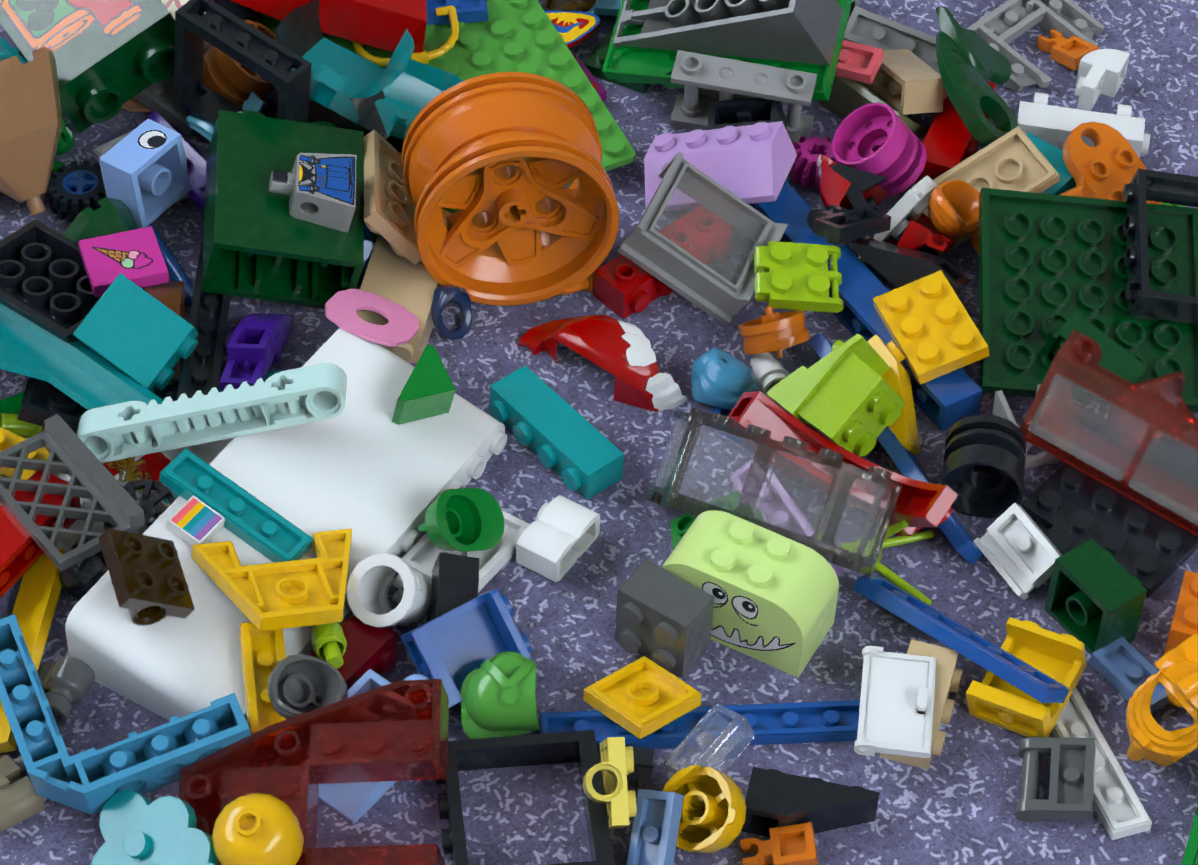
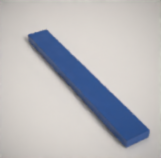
[808,332,982,564]
[538,700,860,752]

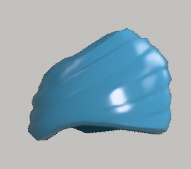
[691,348,759,410]

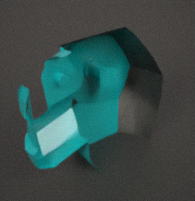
[274,0,463,140]

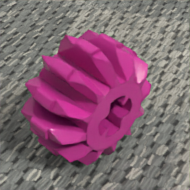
[789,134,840,192]

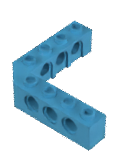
[0,614,255,815]

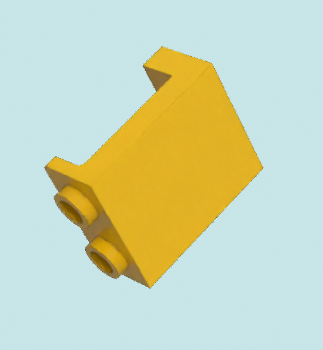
[966,617,1087,737]

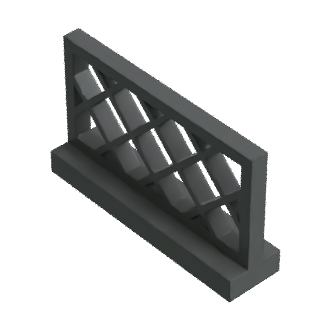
[0,414,146,572]

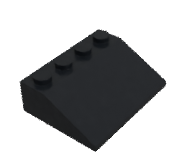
[0,219,144,343]

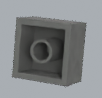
[615,559,714,678]

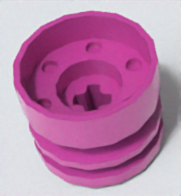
[832,102,927,198]

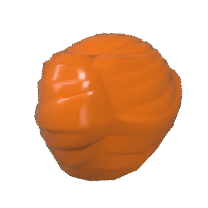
[927,179,979,238]

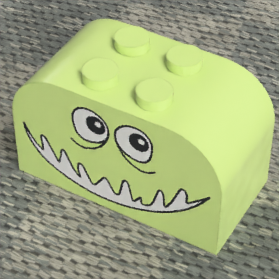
[661,510,839,678]

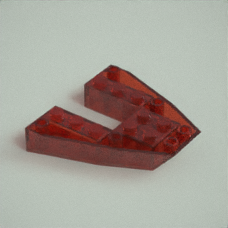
[178,679,449,865]

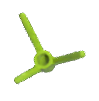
[839,520,934,606]

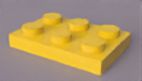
[873,270,990,385]

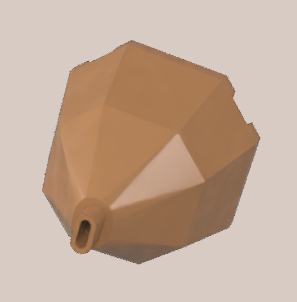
[0,46,63,216]

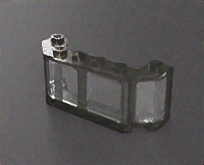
[644,407,902,577]

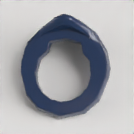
[432,285,472,340]

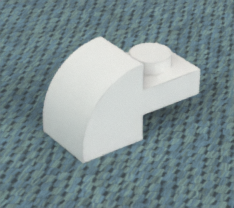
[1074,49,1130,111]

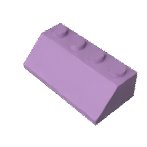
[644,121,797,212]

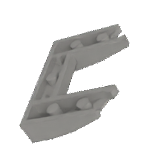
[967,0,1104,92]

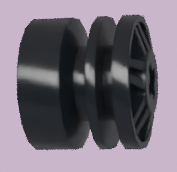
[942,414,1027,518]

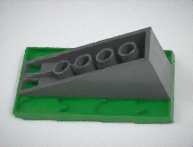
[602,0,853,101]

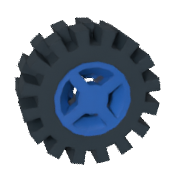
[48,160,107,223]

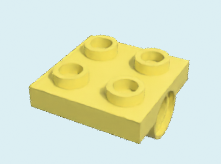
[583,737,637,829]

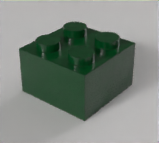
[1044,539,1147,655]

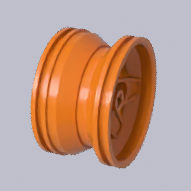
[401,72,619,306]

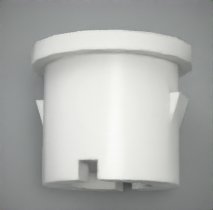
[346,553,432,628]

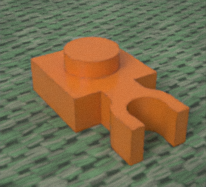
[1037,29,1099,71]
[740,822,819,865]

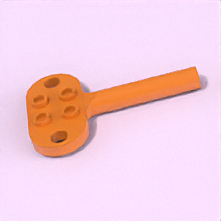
[972,121,1162,254]

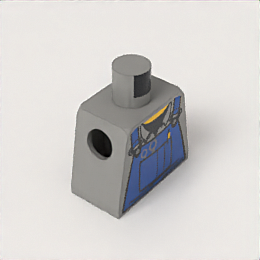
[269,153,357,232]

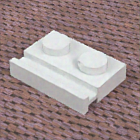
[873,175,937,242]
[973,503,1062,600]

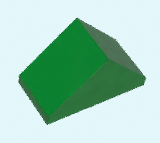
[392,344,456,425]

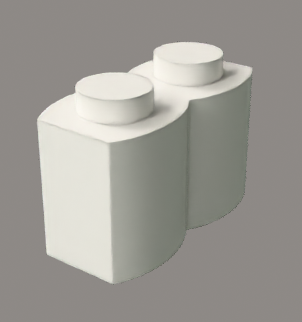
[514,495,600,582]

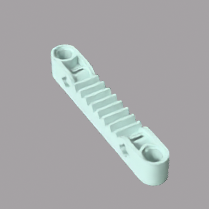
[77,363,347,463]

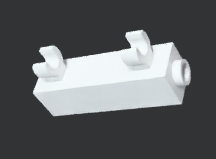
[1017,92,1150,158]

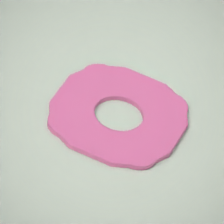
[325,289,419,347]

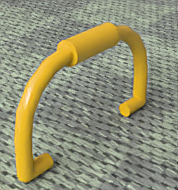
[352,5,459,67]

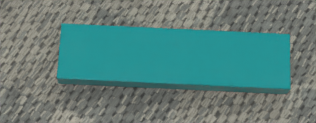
[159,448,314,563]

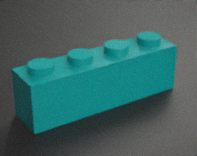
[488,365,624,500]

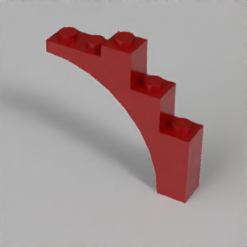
[723,391,958,536]

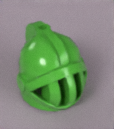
[461,651,540,739]

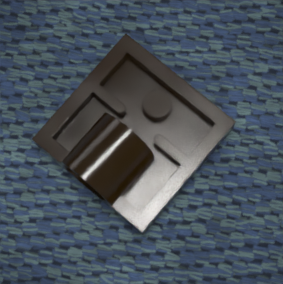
[98,528,195,626]

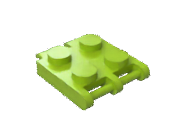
[754,241,843,313]

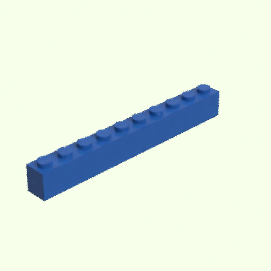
[749,179,983,431]

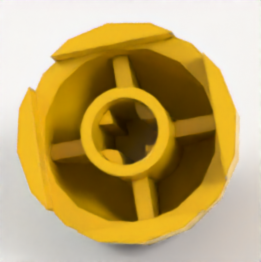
[663,765,746,853]
[212,793,304,865]

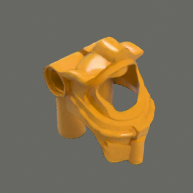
[1126,633,1198,767]

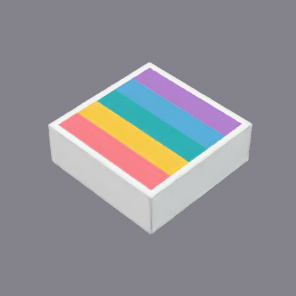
[166,495,225,547]

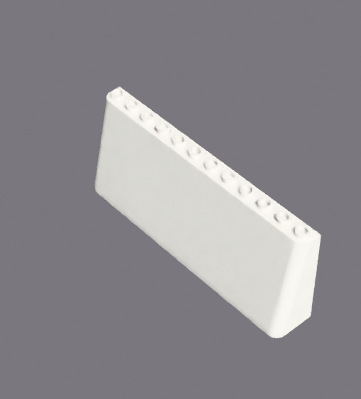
[65,328,507,721]

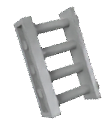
[671,50,817,143]

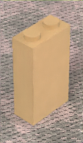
[356,236,441,363]

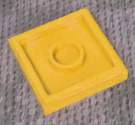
[583,656,702,739]

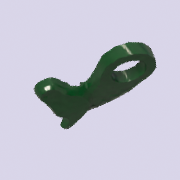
[936,7,1019,147]

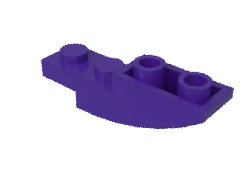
[219,313,294,392]

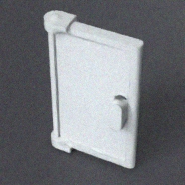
[854,646,937,758]

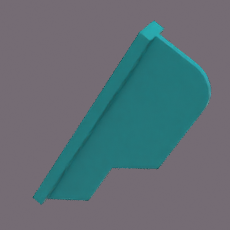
[0,303,164,416]

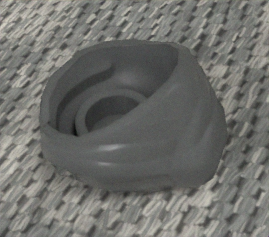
[268,654,348,725]

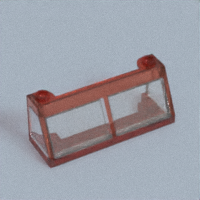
[1020,329,1198,537]

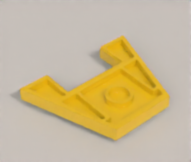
[191,528,352,631]

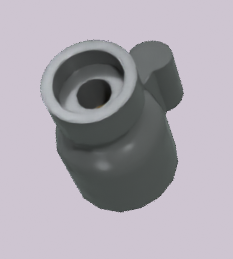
[38,656,95,725]

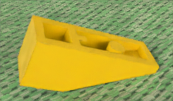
[867,334,921,456]

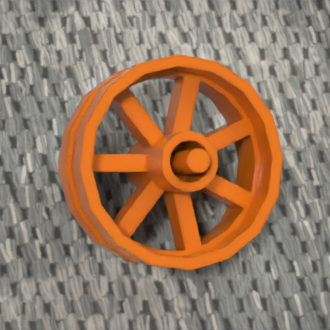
[738,306,810,359]

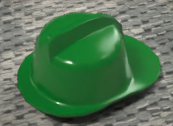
[418,488,505,552]

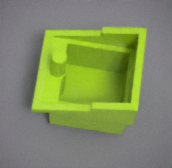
[766,334,906,457]

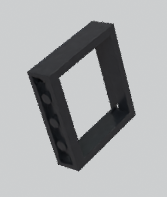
[174,0,312,126]
[1122,168,1198,324]
[434,730,615,865]

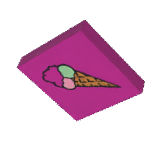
[78,226,169,297]

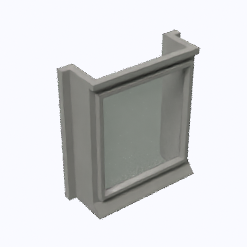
[617,152,788,325]

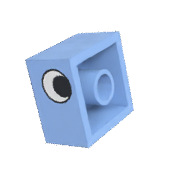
[99,119,191,228]

